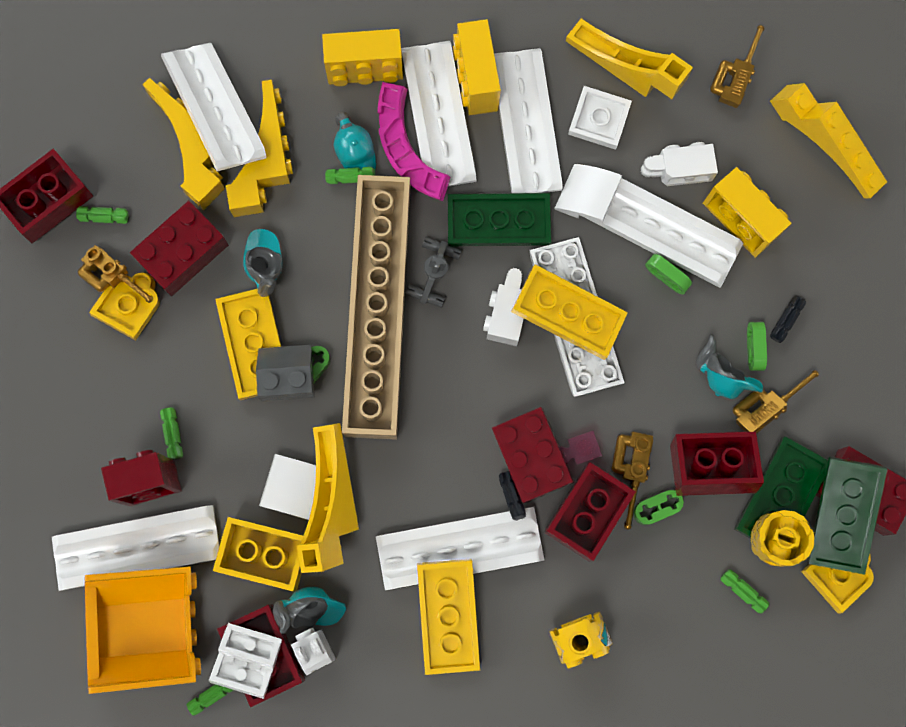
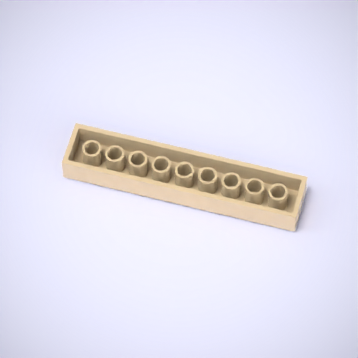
[342,175,410,440]

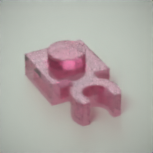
[559,431,602,465]

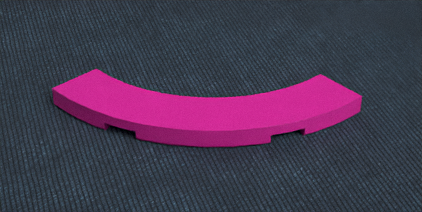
[378,82,451,201]

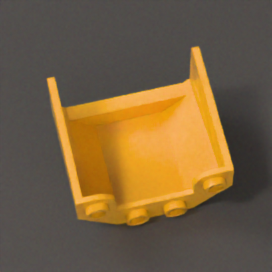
[84,567,201,694]

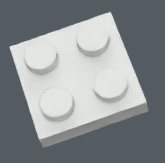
[568,86,632,150]

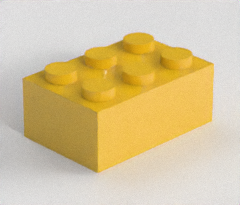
[452,19,501,115]
[322,29,403,86]
[703,167,792,258]
[213,517,303,591]

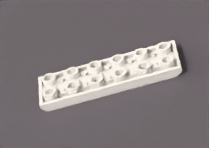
[401,41,477,186]
[161,43,266,171]
[494,48,562,194]
[586,178,743,288]
[529,237,624,397]
[52,505,220,591]
[376,507,544,590]

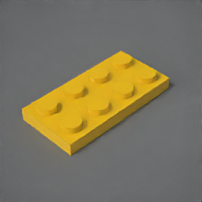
[511,264,628,360]
[215,289,282,401]
[417,559,480,675]

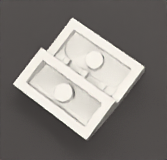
[555,164,622,224]
[259,454,316,520]
[209,623,282,699]

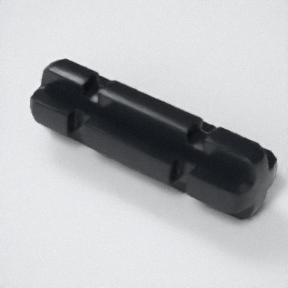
[770,295,806,343]
[499,471,526,521]

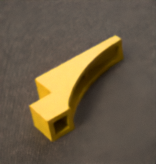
[566,18,693,99]
[142,78,225,210]
[226,80,293,217]
[770,83,887,198]
[297,423,359,573]

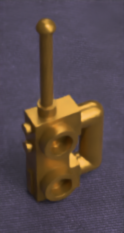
[710,25,764,108]
[78,245,153,303]
[733,370,819,434]
[612,432,653,530]

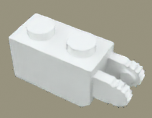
[640,142,718,186]
[483,268,524,346]
[291,628,336,676]

